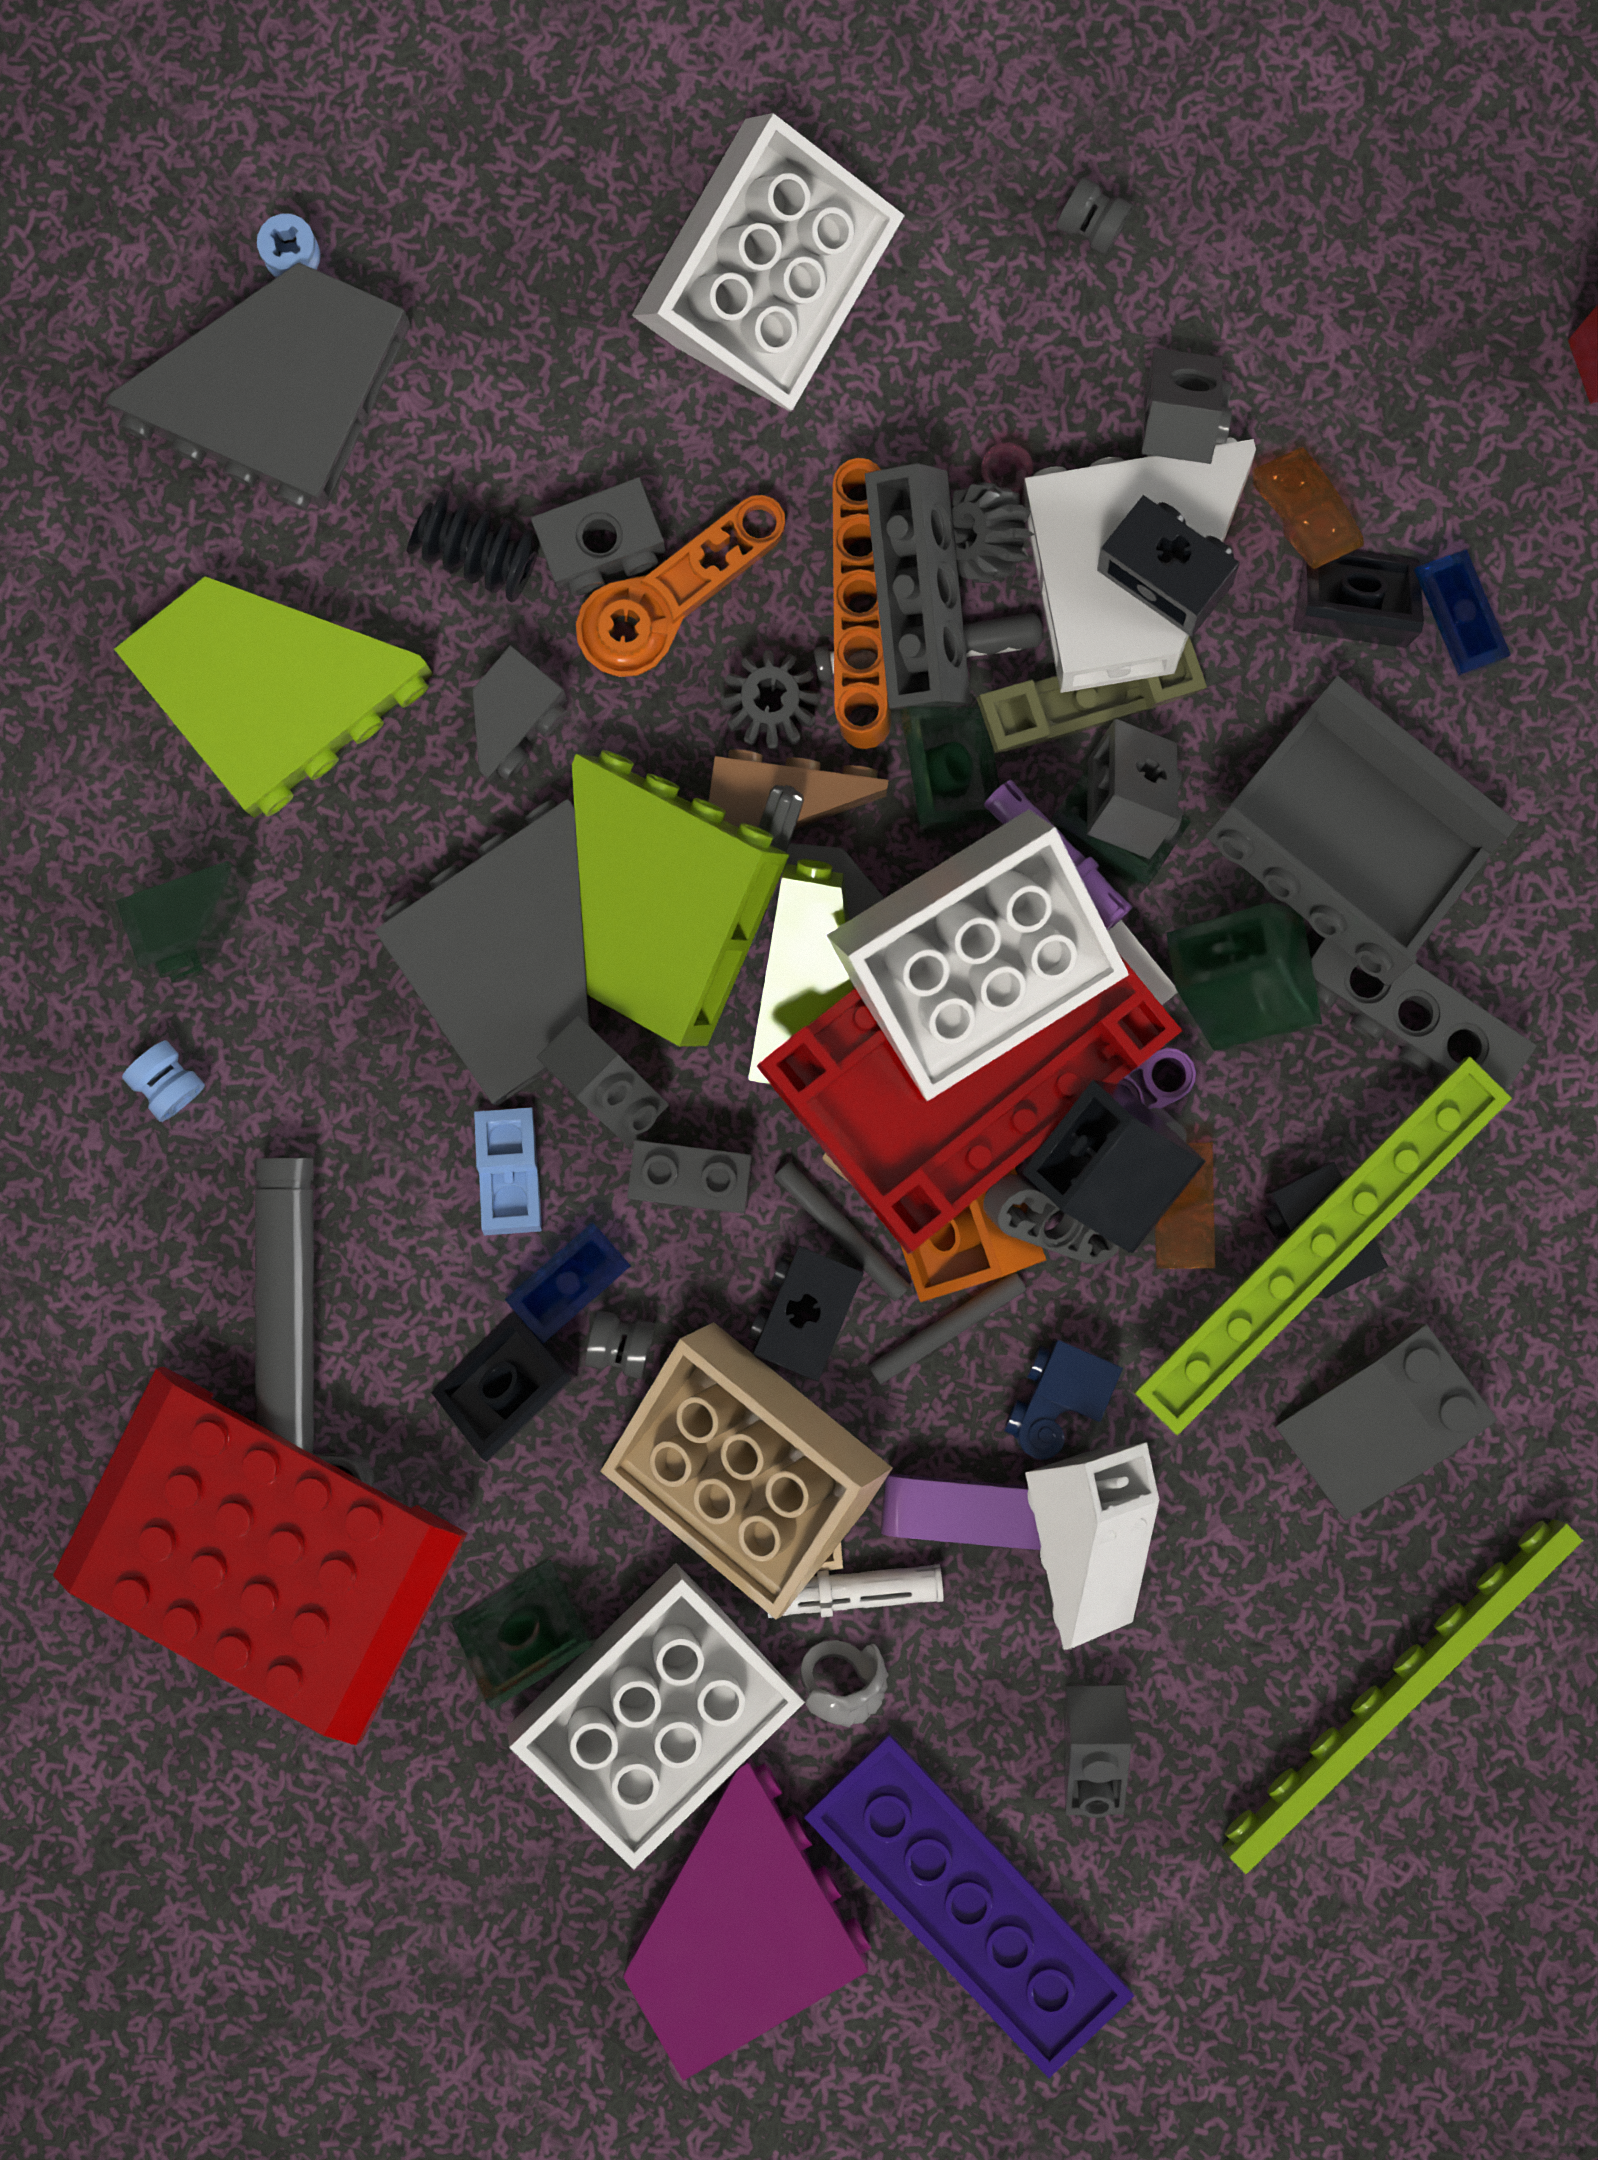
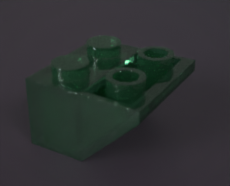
[1166,902,1323,1052]

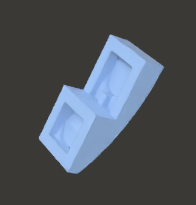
[474,1107,542,1236]

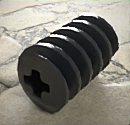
[406,490,537,603]

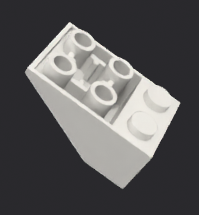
[1025,1442,1159,1650]

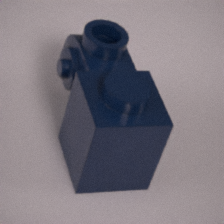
[1003,1338,1123,1460]

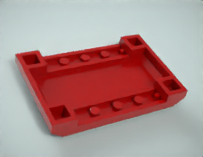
[756,952,1182,1255]
[53,1366,468,1745]

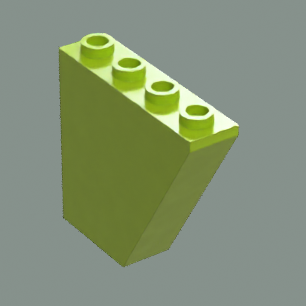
[114,576,433,818]
[572,750,790,1047]

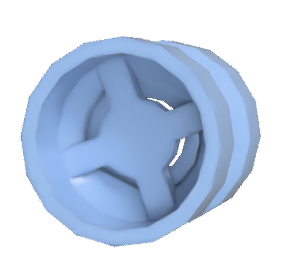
[122,1040,205,1122]

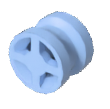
[257,214,320,278]

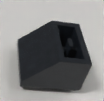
[1021,1080,1206,1253]

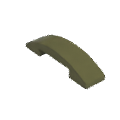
[976,636,1207,753]

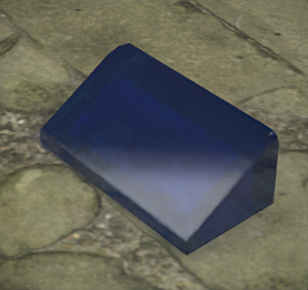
[1414,549,1511,676]
[505,1220,631,1344]

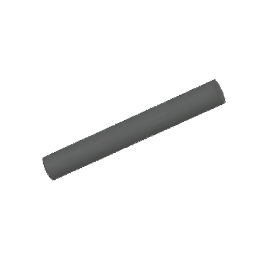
[774,1161,911,1302]
[868,1272,1027,1385]

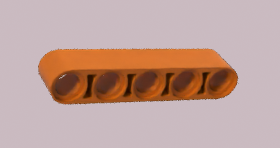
[833,458,891,749]

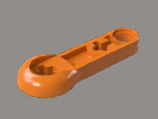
[576,495,785,677]

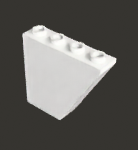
[1023,438,1256,693]

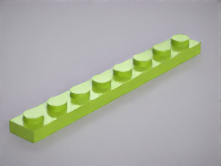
[1133,1057,1512,1435]
[1222,1519,1584,1874]

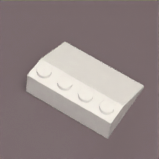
[632,113,905,411]
[826,809,1129,1101]
[507,1563,805,1869]

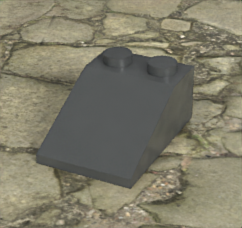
[1274,1323,1498,1521]

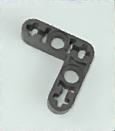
[983,1108,1187,1265]

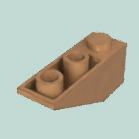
[709,750,889,829]

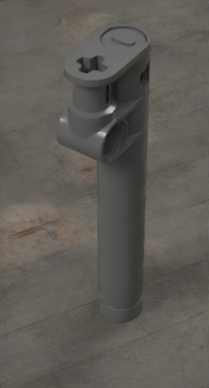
[255,1158,374,1487]

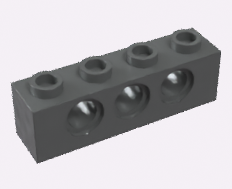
[865,463,971,711]
[1295,936,1537,1092]

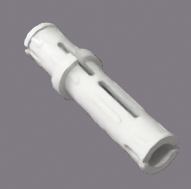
[767,1564,943,1618]

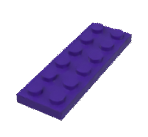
[804,1732,1134,2078]

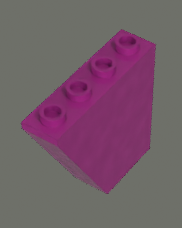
[623,1757,872,2081]

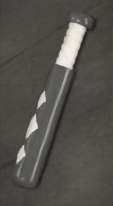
[813,613,1043,682]

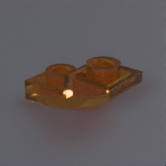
[1252,446,1364,569]
[1155,1142,1216,1269]

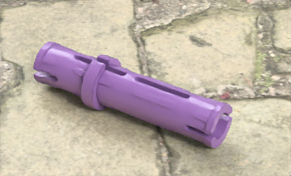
[984,780,1132,931]

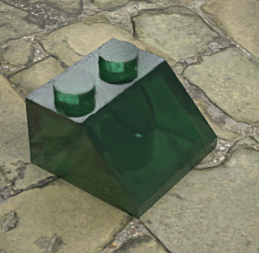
[115,861,252,983]

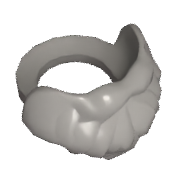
[800,1640,889,1728]

